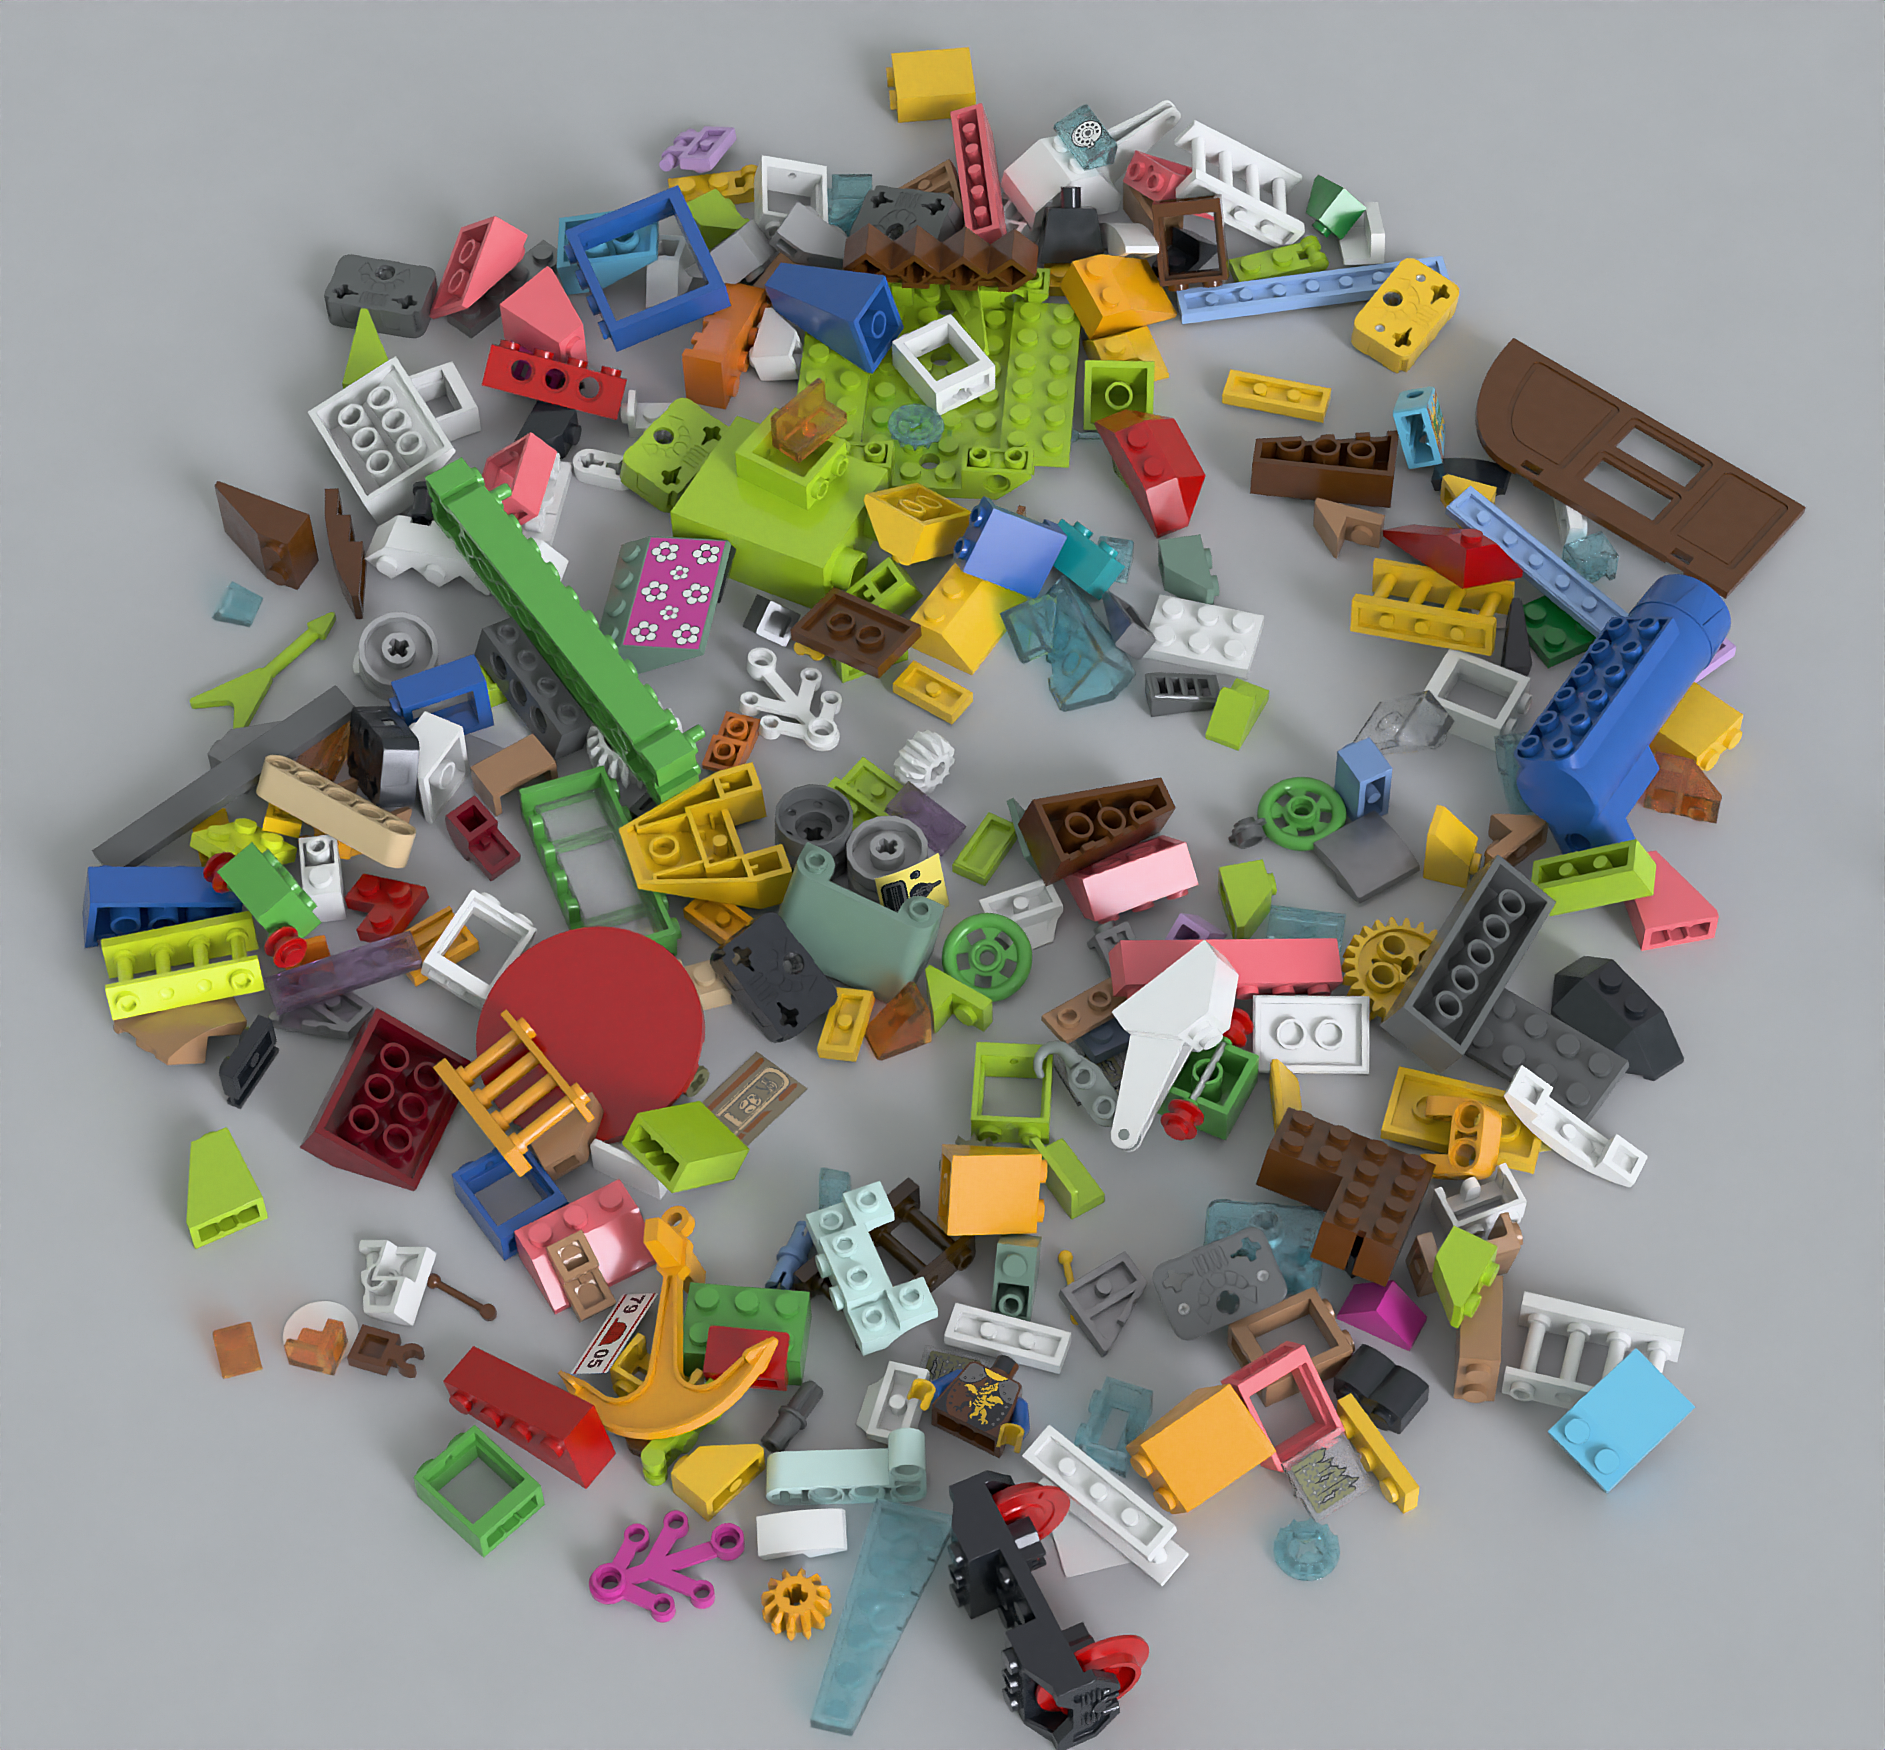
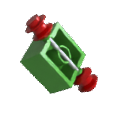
[203,842,322,968]
[1157,1007,1259,1141]

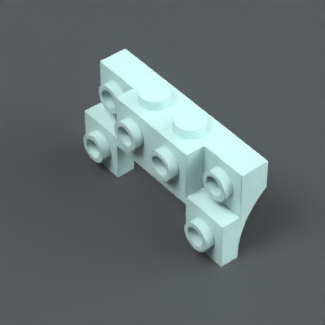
[806,1181,938,1356]

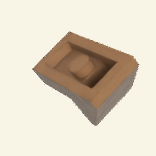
[1313,498,1385,559]
[1484,814,1548,867]

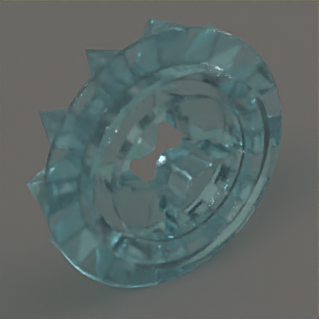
[888,404,944,451]
[1273,1517,1340,1581]

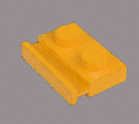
[386,906,480,987]

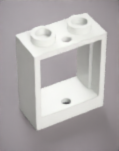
[754,155,828,239]
[892,314,995,417]
[409,361,481,441]
[1417,649,1533,752]
[421,889,537,1011]

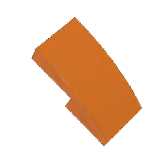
[702,711,761,772]

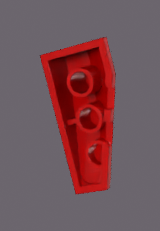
[1383,524,1523,589]

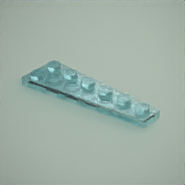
[810,1498,952,1737]

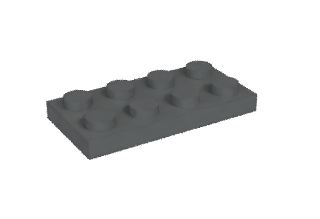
[1464,988,1630,1124]

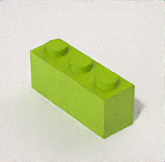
[1531,839,1656,916]

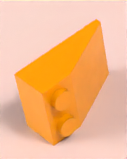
[1060,254,1177,340]

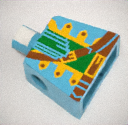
[1393,386,1445,469]

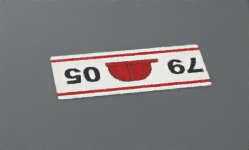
[571,1293,658,1374]

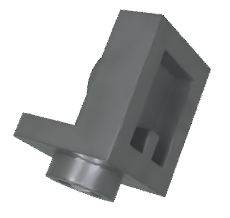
[1087,920,1137,977]

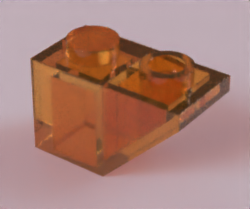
[1643,751,1722,824]

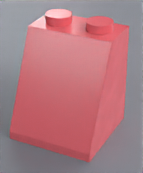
[500,266,589,387]

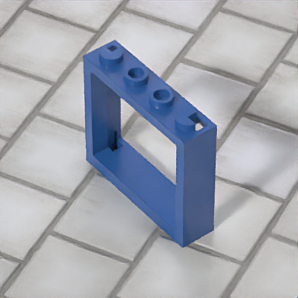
[563,185,731,352]

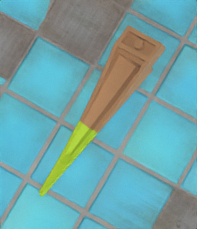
[899,159,989,357]

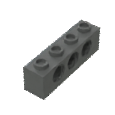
[474,617,592,760]

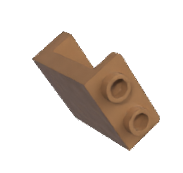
[1405,1212,1523,1297]

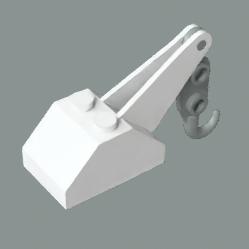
[1033,939,1239,1152]

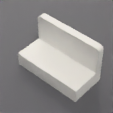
[1338,202,1385,265]
[590,1139,668,1200]

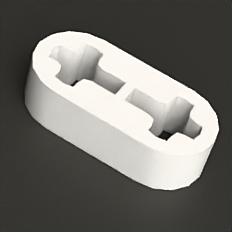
[573,449,629,491]

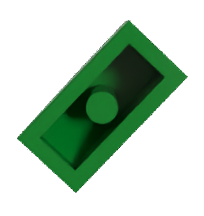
[1306,175,1367,240]

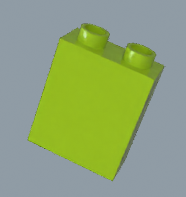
[670,416,889,609]

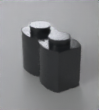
[1333,1344,1429,1434]

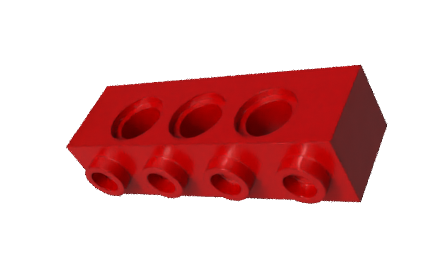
[482,339,627,420]

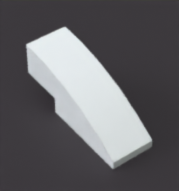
[1099,223,1159,259]

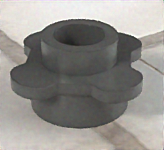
[1228,817,1267,849]

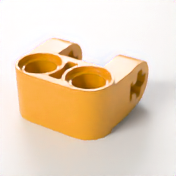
[1420,1096,1502,1180]

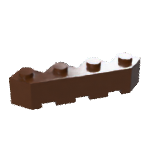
[842,223,1039,292]

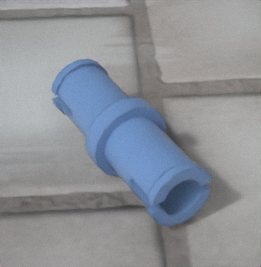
[765,1221,814,1290]

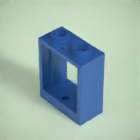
[388,654,494,735]
[452,1147,569,1261]

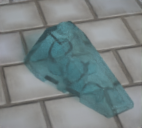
[1040,574,1136,712]

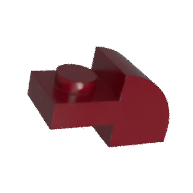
[445,795,521,881]

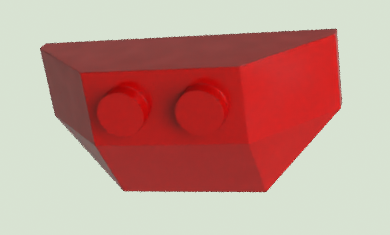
[1094,409,1206,538]

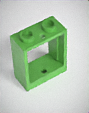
[413,1425,545,1558]

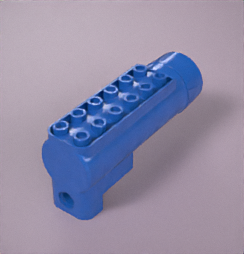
[1514,574,1731,855]

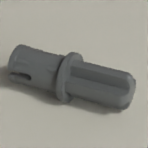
[760,1380,823,1453]

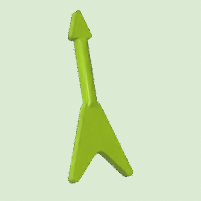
[189,612,336,729]

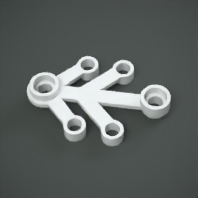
[739,648,842,751]

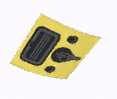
[874,853,949,913]

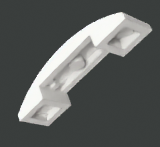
[1504,1065,1648,1187]

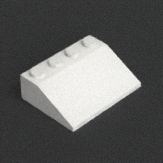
[308,356,456,526]

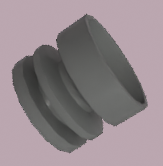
[775,784,853,881]

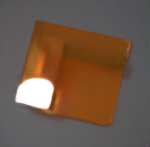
[284,1318,348,1376]

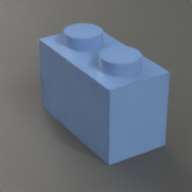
[1334,737,1393,822]

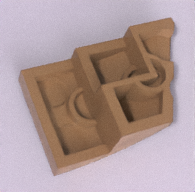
[113,997,247,1065]

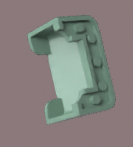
[778,842,945,1004]

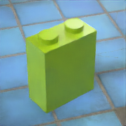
[622,1101,750,1193]

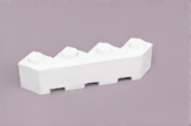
[364,515,569,596]

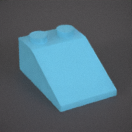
[557,211,659,295]
[1548,1348,1695,1494]

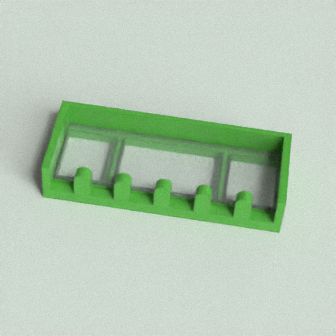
[519,766,682,956]

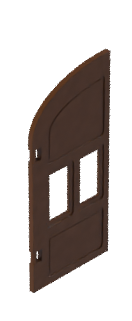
[1475,338,1806,599]

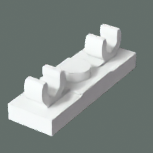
[521,453,573,547]

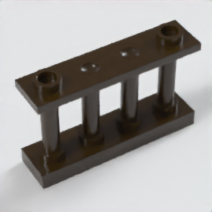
[793,1177,976,1352]

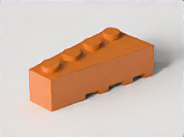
[682,283,771,410]

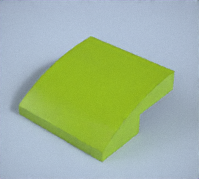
[827,757,919,831]

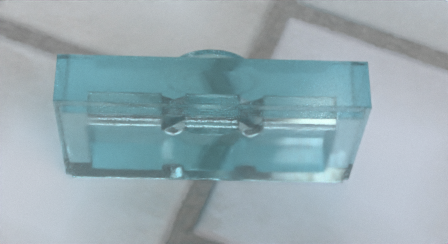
[1266,905,1346,952]

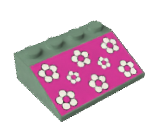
[599,536,731,674]

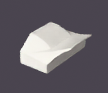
[979,879,1063,950]
[856,1361,930,1444]

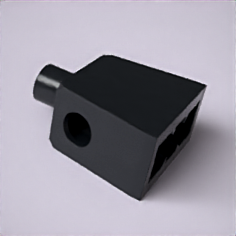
[1037,186,1104,263]

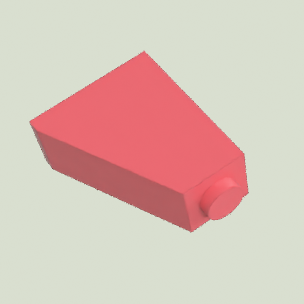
[1624,850,1719,951]

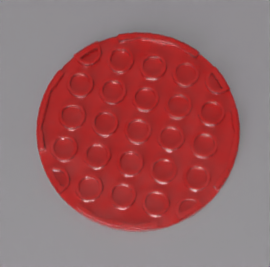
[476,926,705,1144]

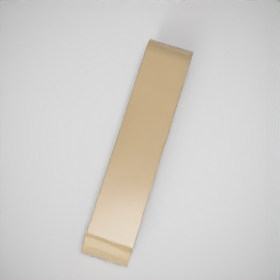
[256,755,416,868]

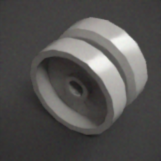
[358,612,438,701]
[846,816,928,904]

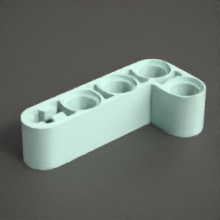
[766,1428,927,1505]

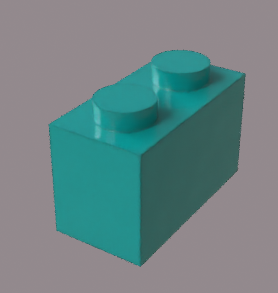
[1053,519,1125,601]

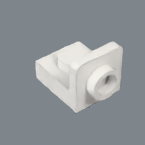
[621,390,671,438]

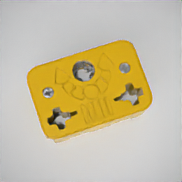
[1351,258,1459,373]

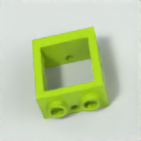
[735,407,849,510]
[971,1042,1054,1146]

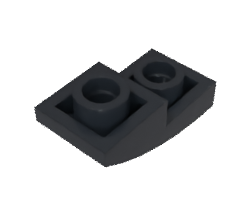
[1431,458,1512,496]

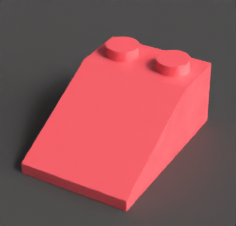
[429,216,528,319]

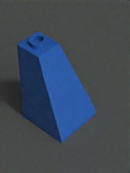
[765,263,904,373]

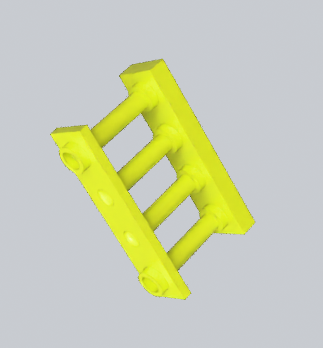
[101,911,265,1020]

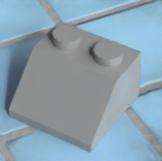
[685,219,777,284]

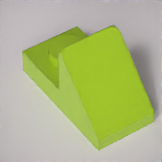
[1205,678,1269,751]
[925,964,993,1034]

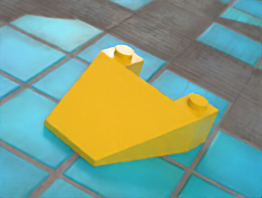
[619,762,793,909]

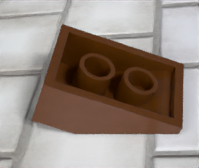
[214,481,319,590]

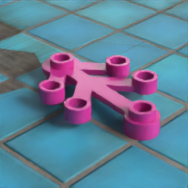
[589,1510,745,1623]

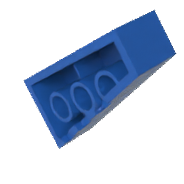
[82,865,243,948]

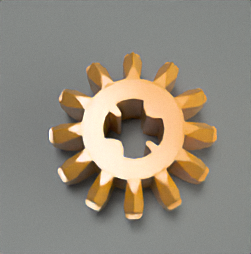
[761,1567,832,1642]

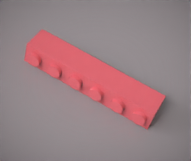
[950,103,1007,244]
[1108,938,1343,1000]

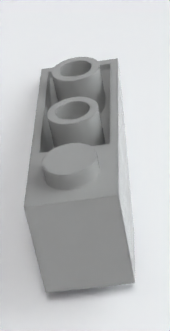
[768,202,848,270]

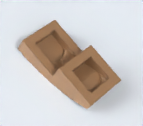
[545,1229,617,1323]

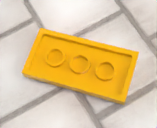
[1380,1066,1542,1174]

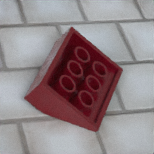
[299,1008,471,1191]

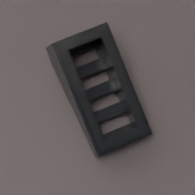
[1501,598,1532,677]

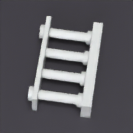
[1174,120,1305,248]
[1502,1291,1685,1409]
[1022,1425,1189,1586]

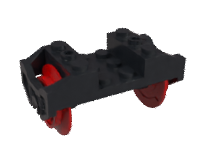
[947,1470,1149,1750]

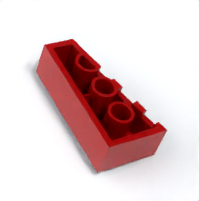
[443,1346,616,1489]

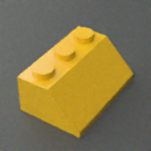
[863,483,971,565]
[910,563,1028,675]

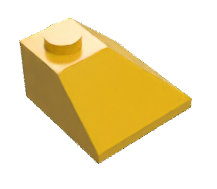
[1082,325,1169,381]

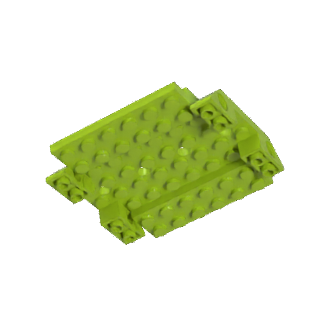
[794,268,1081,500]

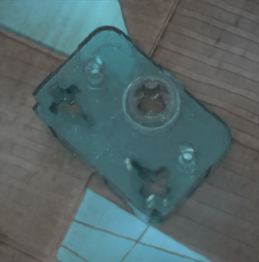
[1203,1199,1325,1294]

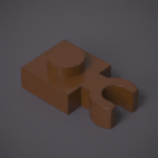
[347,1324,425,1378]

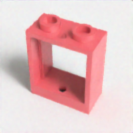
[1123,150,1214,221]
[482,432,557,525]
[1220,1341,1345,1472]

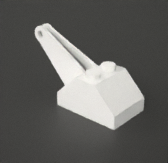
[1001,100,1181,228]

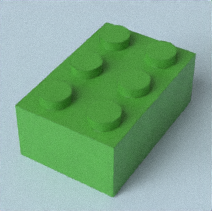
[683,1282,812,1386]

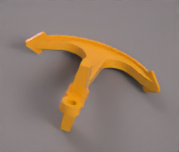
[557,1206,778,1440]

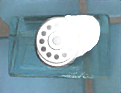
[1053,104,1117,171]

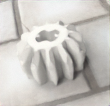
[894,730,955,795]

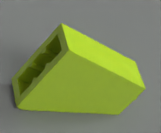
[186,1127,268,1249]

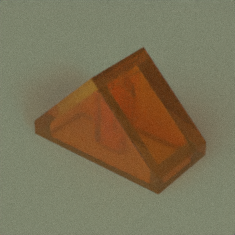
[864,981,932,1061]

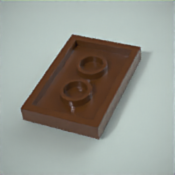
[790,587,922,679]

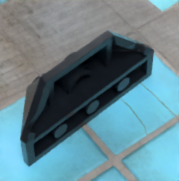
[1551,956,1684,1081]

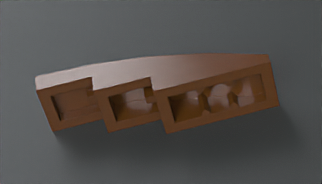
[325,488,367,619]

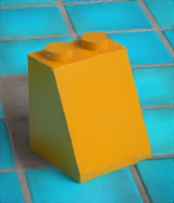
[937,1144,1047,1236]
[1125,1383,1276,1514]

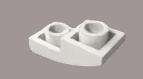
[756,1508,847,1561]

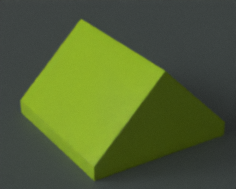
[1083,360,1155,430]

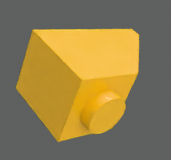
[1423,805,1482,888]
[671,1444,766,1522]

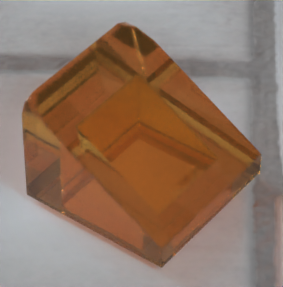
[212,1322,263,1379]

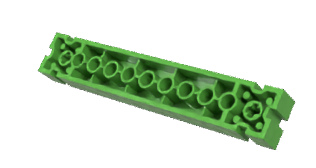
[425,457,706,805]

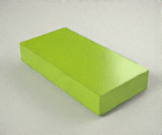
[952,812,1018,886]

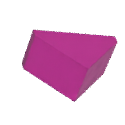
[1337,1280,1427,1352]

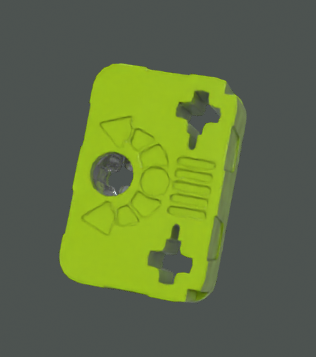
[619,398,729,513]

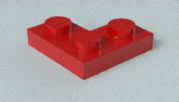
[344,873,429,947]

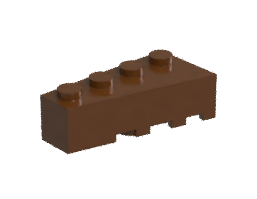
[1250,430,1399,508]
[1018,777,1176,886]

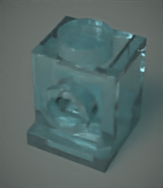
[1562,531,1619,583]

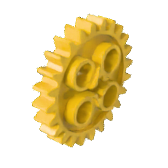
[1341,917,1438,1023]

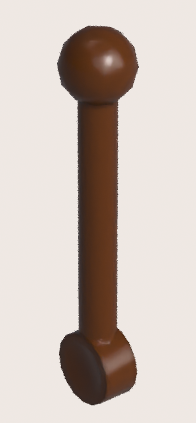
[427,1273,497,1321]

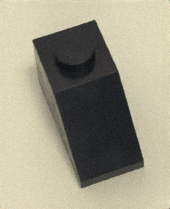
[514,400,582,459]

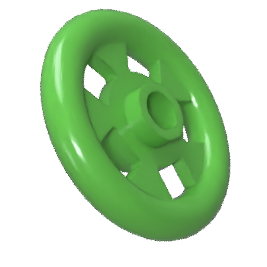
[1257,777,1347,851]
[941,913,1033,1002]

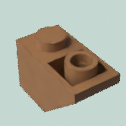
[531,1092,604,1181]

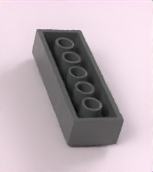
[1380,855,1556,1074]

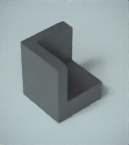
[743,594,801,647]

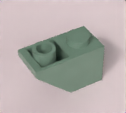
[1158,534,1219,605]
[991,1234,1042,1322]

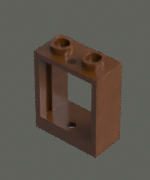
[1152,194,1230,291]

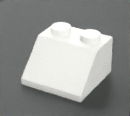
[409,711,470,824]

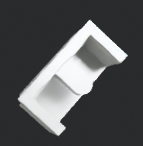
[1430,1163,1527,1238]

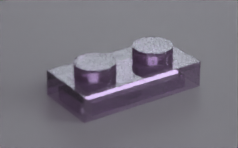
[884,781,967,857]

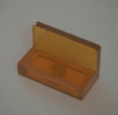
[771,378,847,463]
[295,721,350,782]

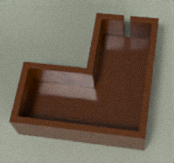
[1256,1107,1436,1287]

